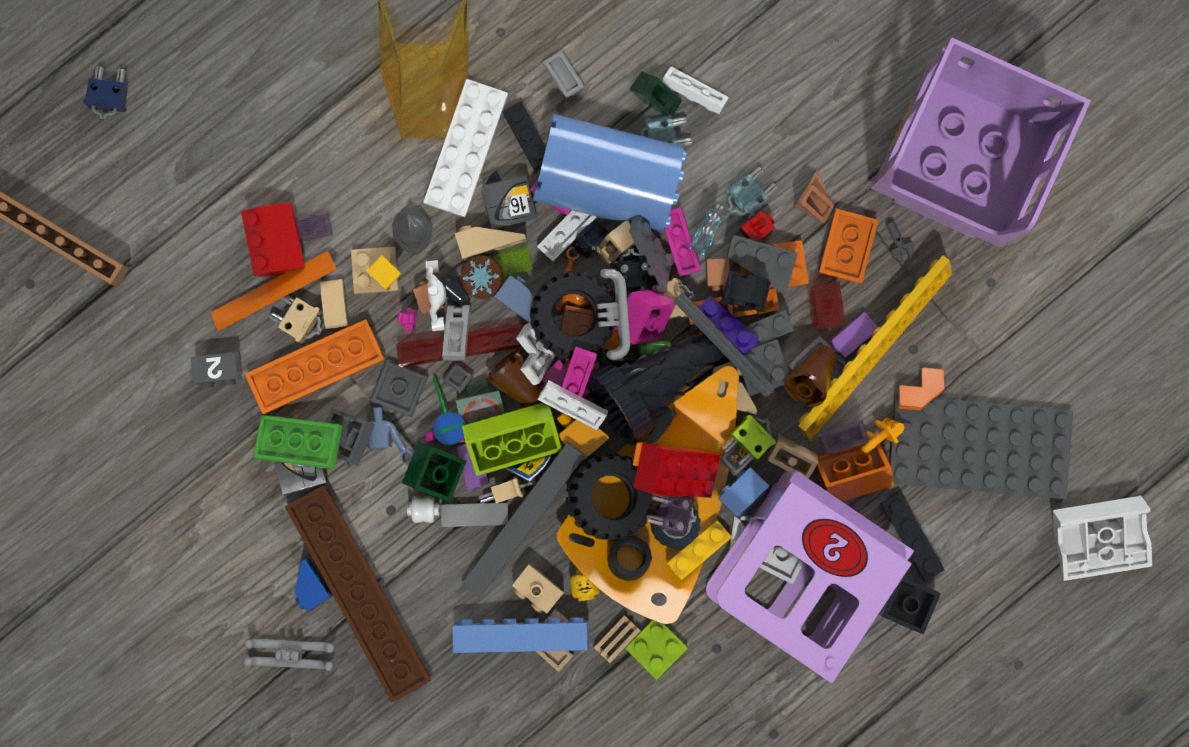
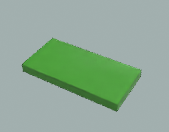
[253,415,343,470]

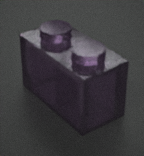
[816,420,869,455]

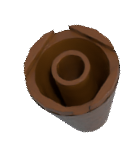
[784,346,837,407]
[486,349,543,408]

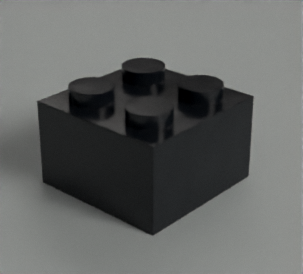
[878,577,941,635]

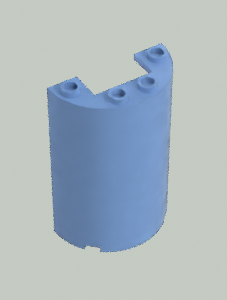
[532,114,687,233]

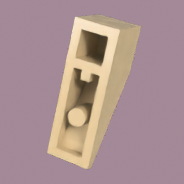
[454,225,527,261]

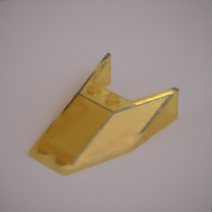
[378,0,470,139]

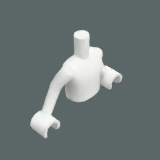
[426,260,446,331]

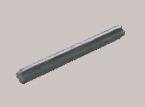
[674,293,775,397]

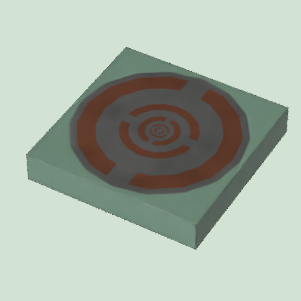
[456,389,505,425]

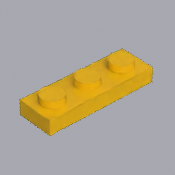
[667,520,732,581]

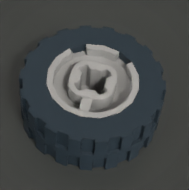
[650,499,701,548]

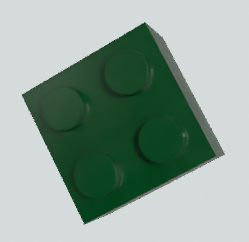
[402,442,467,502]

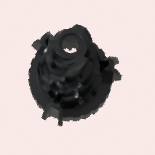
[588,331,724,446]

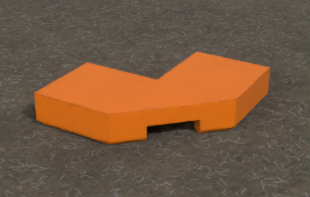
[898,368,944,410]

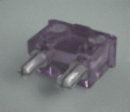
[646,494,697,536]

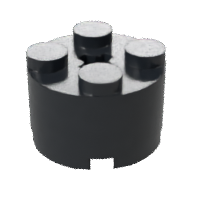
[721,271,771,312]

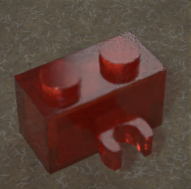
[808,281,846,331]

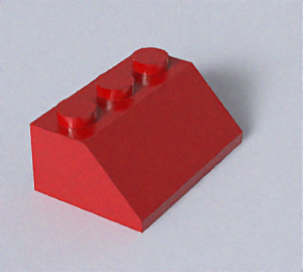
[241,203,305,278]

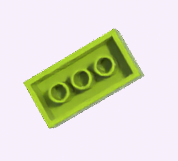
[462,403,562,476]

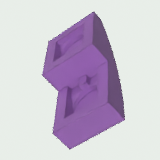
[829,312,878,359]

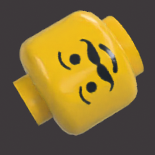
[569,570,600,602]

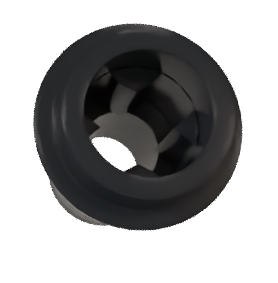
[441,274,469,306]

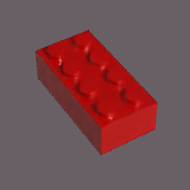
[633,443,721,498]

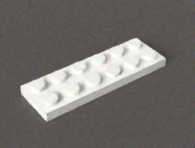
[423,79,508,218]

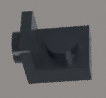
[572,219,609,259]

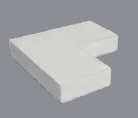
[516,323,556,385]

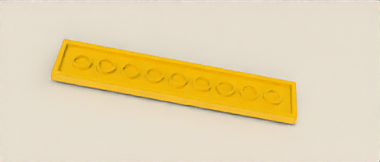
[798,255,952,441]

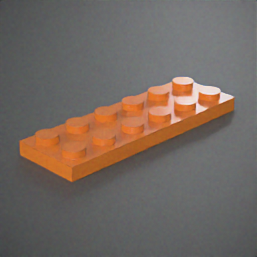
[245,319,385,414]

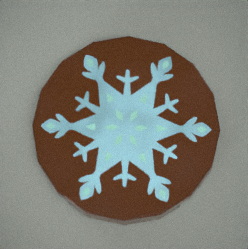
[461,255,504,299]

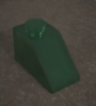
[629,71,682,119]

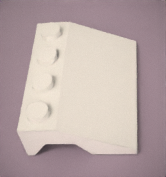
[1053,496,1152,581]

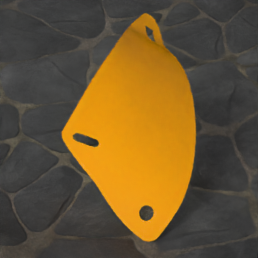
[557,366,739,624]

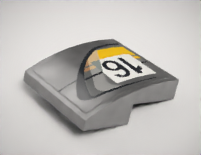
[274,462,327,496]

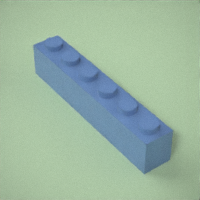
[453,617,590,653]

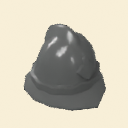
[392,207,433,255]

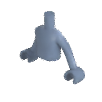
[344,407,414,466]

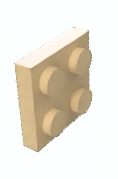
[351,247,399,294]

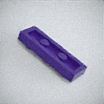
[698,296,759,356]

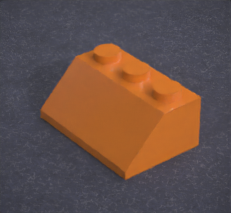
[816,441,894,502]

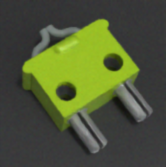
[722,415,776,468]

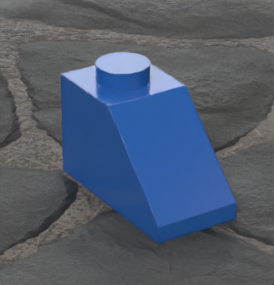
[295,558,333,612]

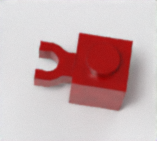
[739,210,775,242]

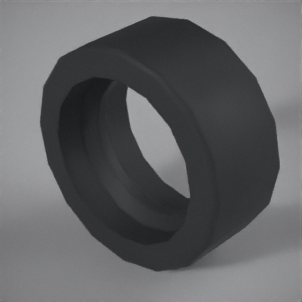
[607,535,652,581]

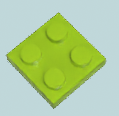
[625,620,688,680]

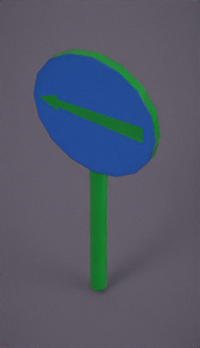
[433,375,466,445]

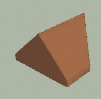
[795,170,835,224]

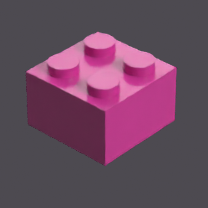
[614,289,676,345]

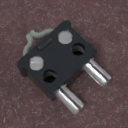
[610,249,653,294]

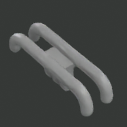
[597,269,630,360]
[243,639,334,671]

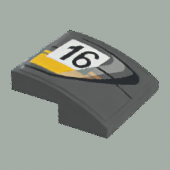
[480,175,537,229]

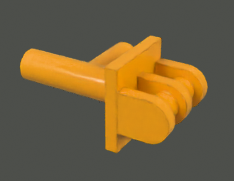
[859,418,904,455]

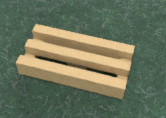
[594,615,641,663]

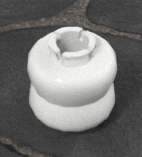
[407,495,440,523]

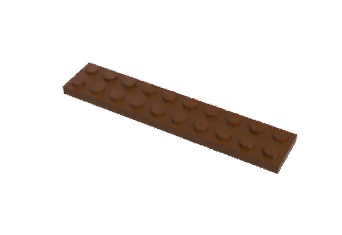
[285,485,432,703]

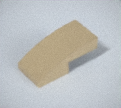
[320,279,348,329]

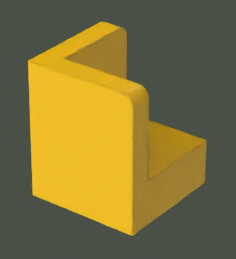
[367,255,401,291]

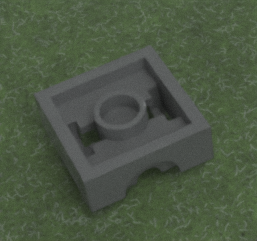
[326,408,375,466]

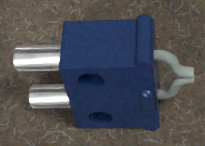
[83,66,128,119]

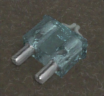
[641,115,692,147]
[725,167,778,219]
[689,204,724,256]

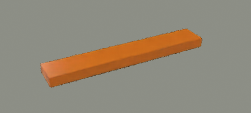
[211,251,337,331]

